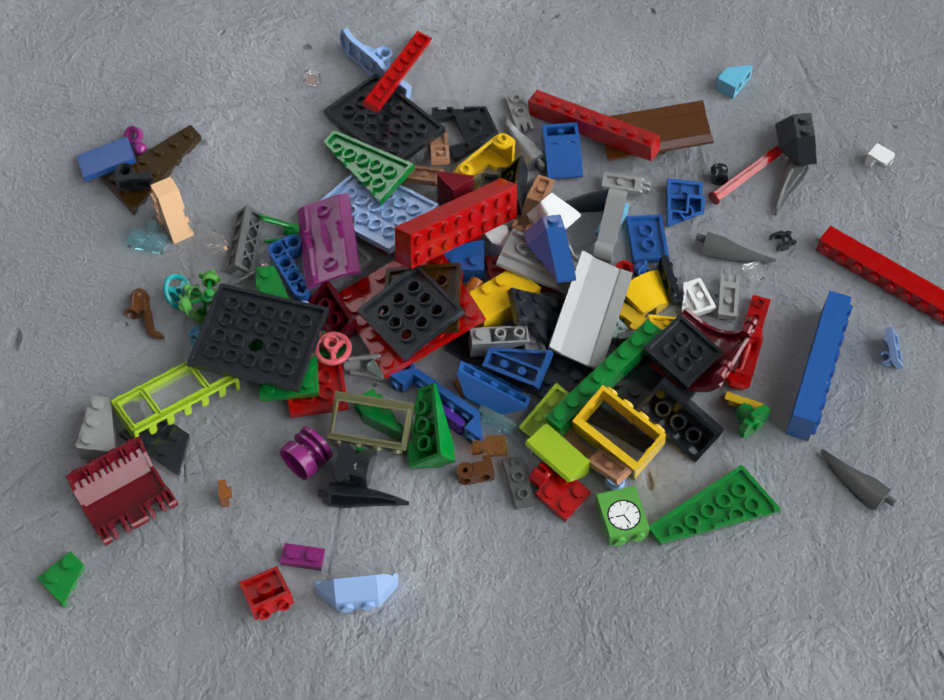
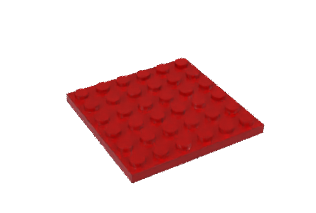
[338,254,486,379]

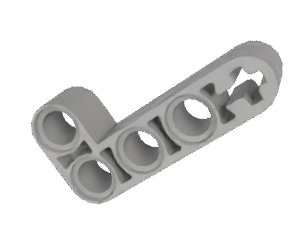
[593,188,628,262]

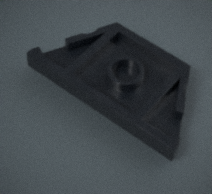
[119,419,190,476]

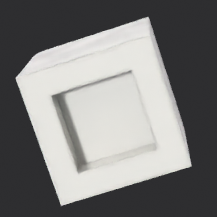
[864,143,895,168]

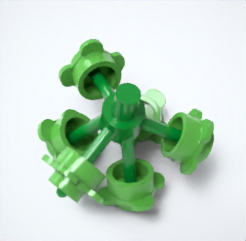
[178,270,221,326]

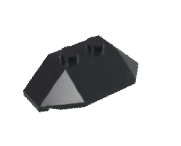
[775,113,817,165]

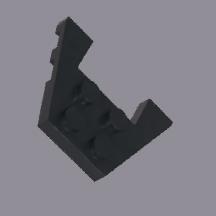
[431,106,498,163]

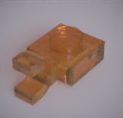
[472,435,508,457]

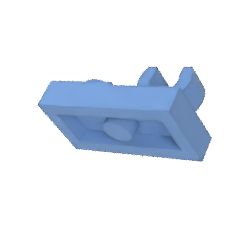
[880,327,904,369]

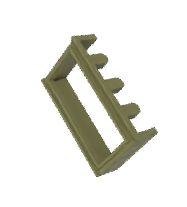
[327,391,415,454]

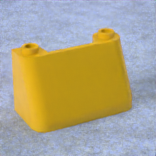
[451,133,515,179]

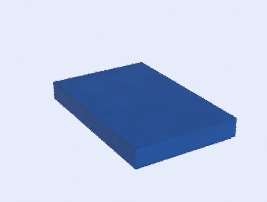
[77,136,136,182]
[625,214,670,264]

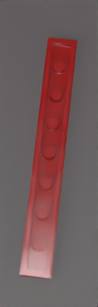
[362,31,432,113]

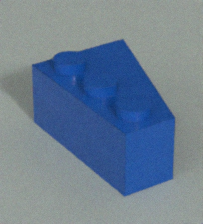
[482,347,554,389]

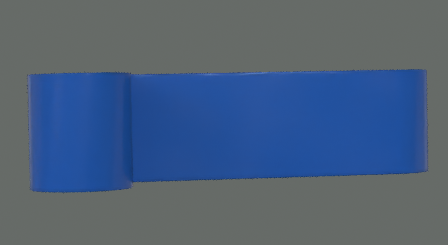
[268,234,311,301]

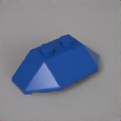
[456,361,530,415]

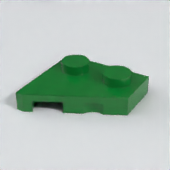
[37,551,85,607]

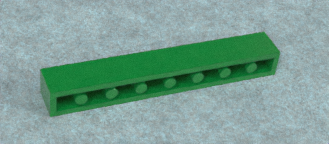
[544,320,663,436]

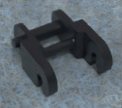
[769,230,797,252]

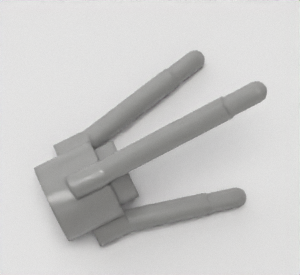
[344,353,389,382]

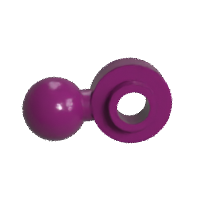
[124,126,147,156]

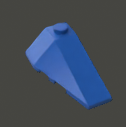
[524,214,576,283]

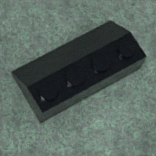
[636,377,724,463]

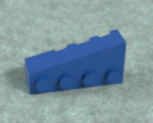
[444,240,484,283]

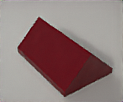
[437,171,474,206]
[308,281,358,339]

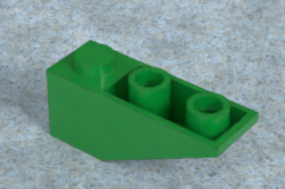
[353,388,404,443]

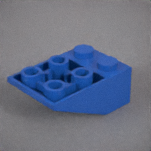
[541,122,583,180]

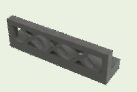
[224,205,264,275]

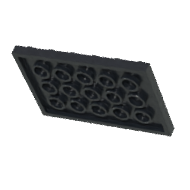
[324,74,446,161]

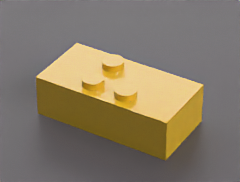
[469,270,541,328]

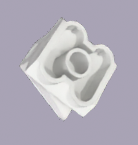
[527,193,581,230]

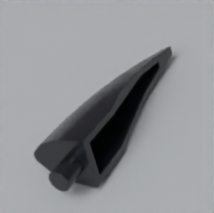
[564,187,611,213]
[318,481,409,508]

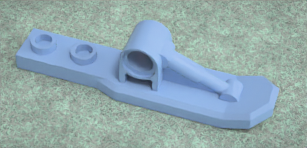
[339,28,412,99]

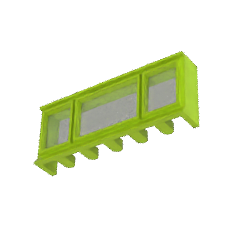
[111,360,240,439]

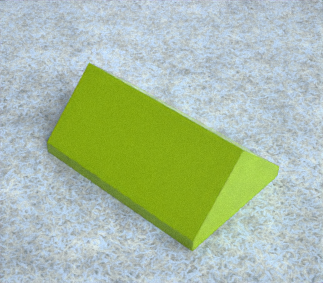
[525,423,590,483]

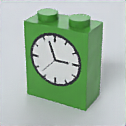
[595,486,650,546]

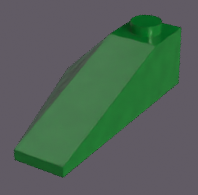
[407,383,455,468]

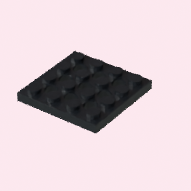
[357,266,465,362]

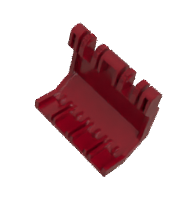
[65,436,178,546]

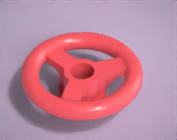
[314,332,352,366]

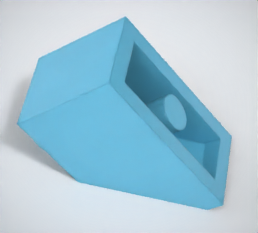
[715,65,753,99]

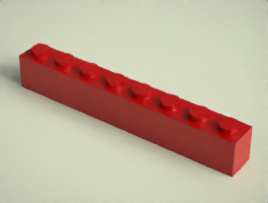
[528,90,660,162]
[816,225,944,324]

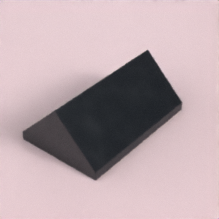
[500,155,528,215]

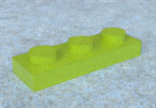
[519,383,569,437]

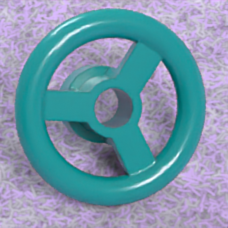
[163,274,192,310]

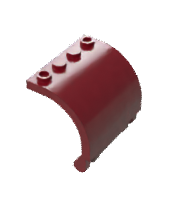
[649,308,758,393]

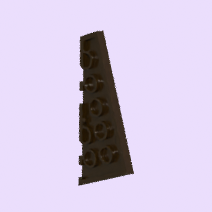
[102,124,202,215]

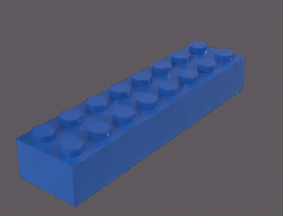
[786,290,853,441]

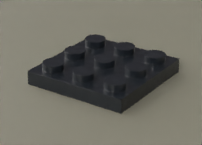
[642,314,724,391]

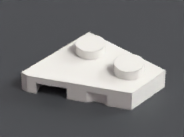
[682,278,716,316]

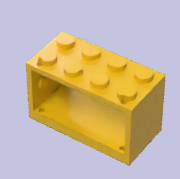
[572,385,666,480]

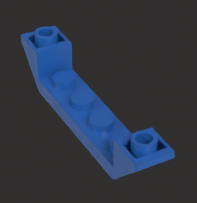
[389,369,482,447]

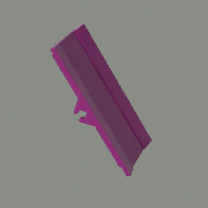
[297,193,361,290]

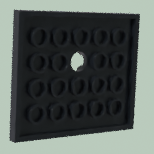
[186,283,330,393]

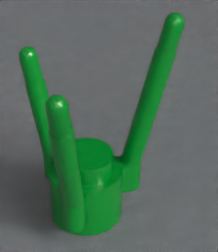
[258,214,299,243]

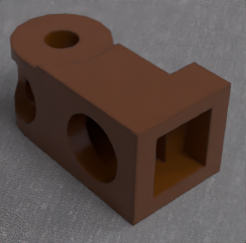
[456,455,495,485]

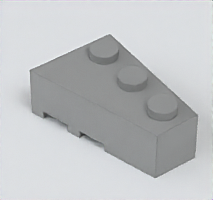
[76,395,118,460]

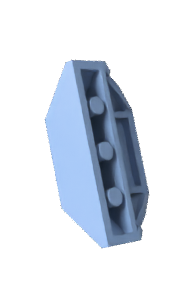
[313,574,398,613]

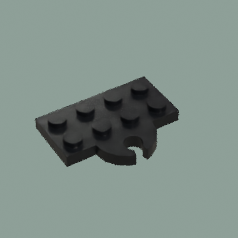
[507,287,564,345]

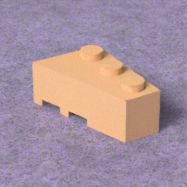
[150,177,194,244]

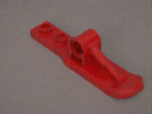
[724,295,771,391]

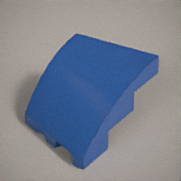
[665,178,705,227]

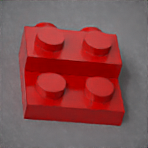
[238,566,294,621]

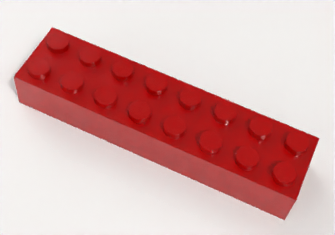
[394,178,517,269]

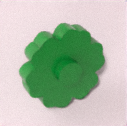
[734,403,771,439]

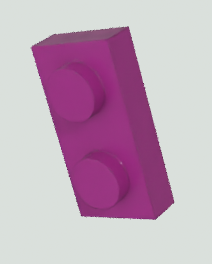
[280,543,325,571]

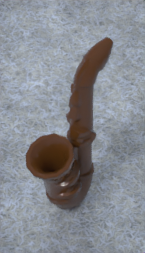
[124,288,165,339]

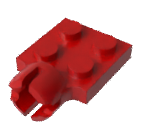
[528,462,592,522]

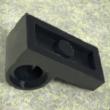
[115,163,154,191]

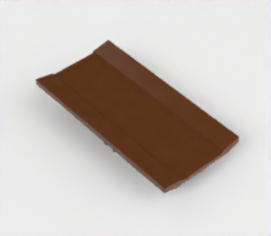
[604,100,714,161]

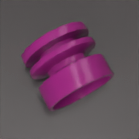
[279,426,333,480]

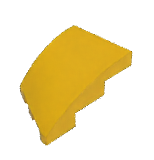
[625,270,670,316]

